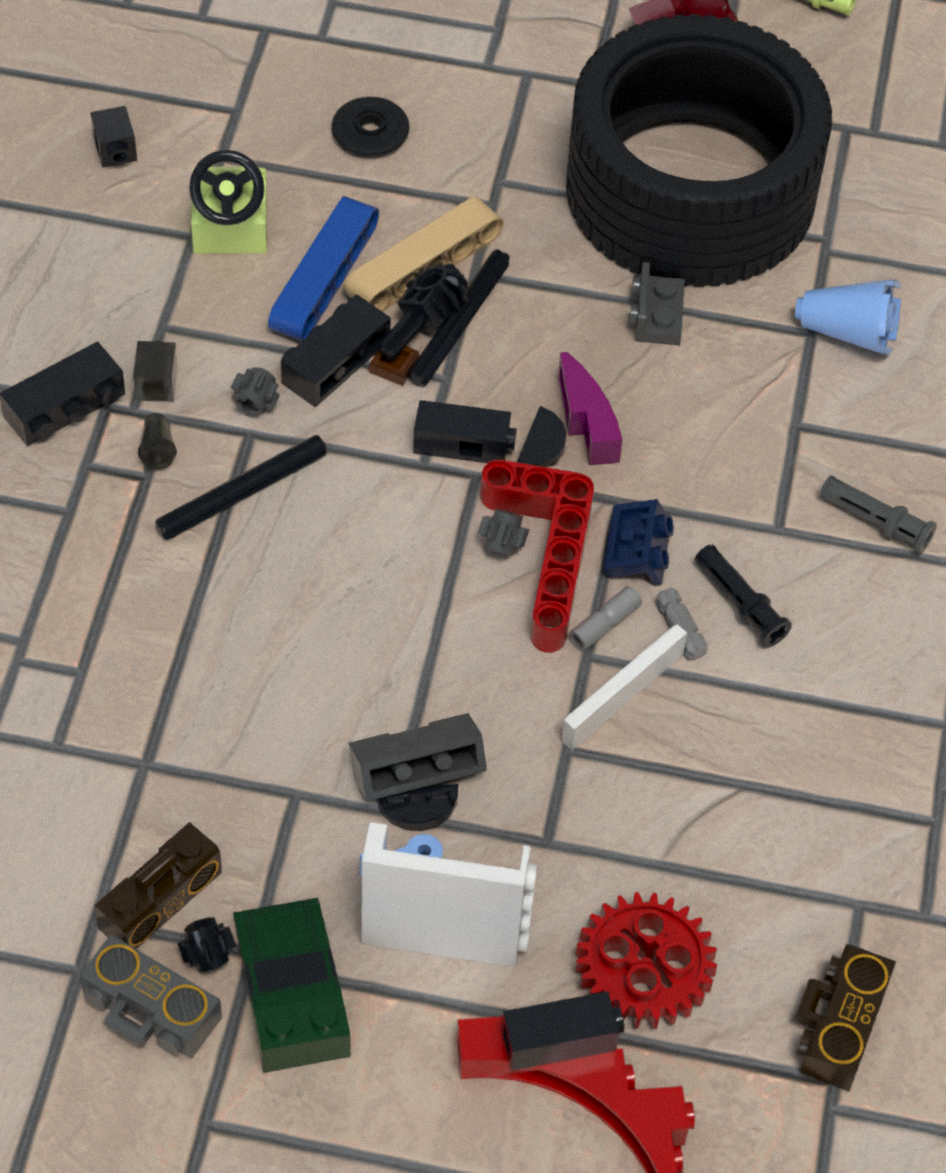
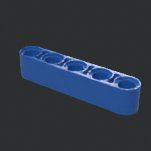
[268,196,379,341]

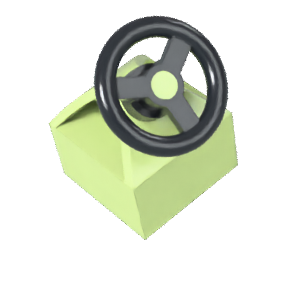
[189,150,267,254]

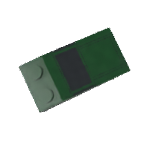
[233,898,351,1073]

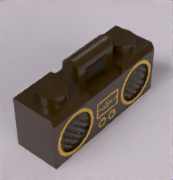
[94,822,222,949]
[794,944,896,1092]

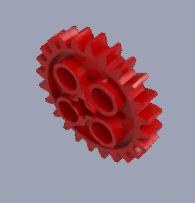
[575,892,717,1029]

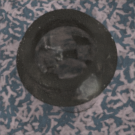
[138,413,177,470]

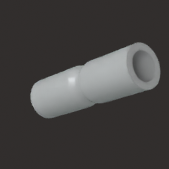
[568,586,642,651]

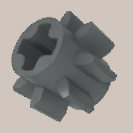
[230,367,280,415]
[478,508,530,555]

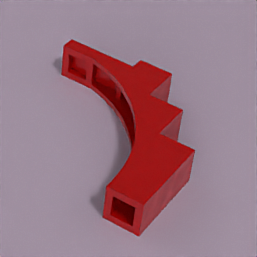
[456,1016,695,1173]

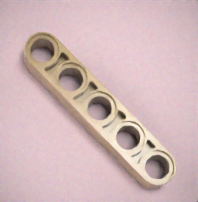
[343,197,504,311]

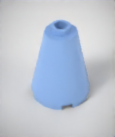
[795,279,901,355]

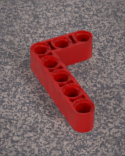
[480,460,594,653]

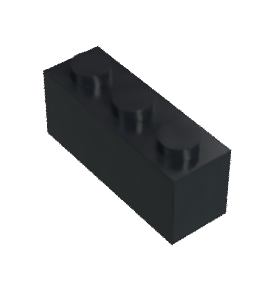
[281,294,391,407]
[0,341,125,447]

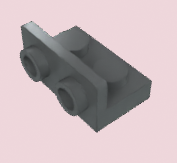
[629,262,685,346]

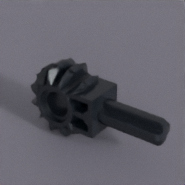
[378,262,470,360]

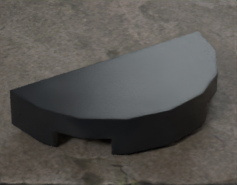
[517,406,566,467]
[375,784,459,831]

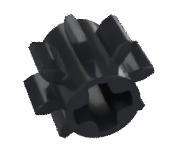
[177,917,236,972]

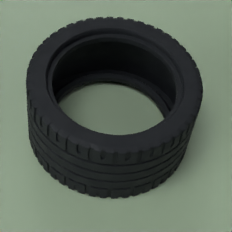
[566,14,832,287]

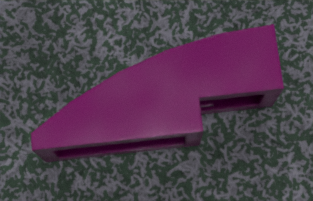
[558,352,623,465]

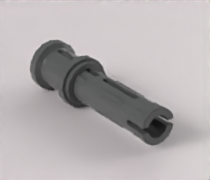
[820,475,937,554]

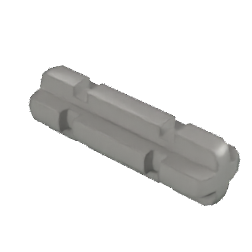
[656,588,708,660]

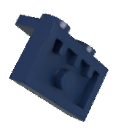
[604,499,674,585]

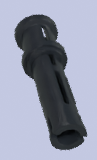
[695,544,792,648]

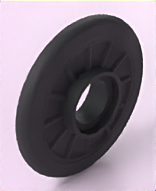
[332,97,410,156]

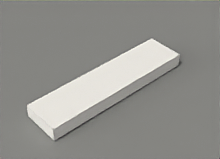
[561,625,687,751]

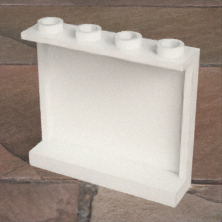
[361,822,537,967]

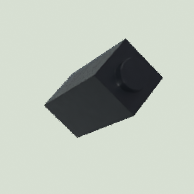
[413,400,517,463]
[501,991,624,1071]

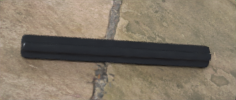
[409,249,510,387]
[155,435,327,539]

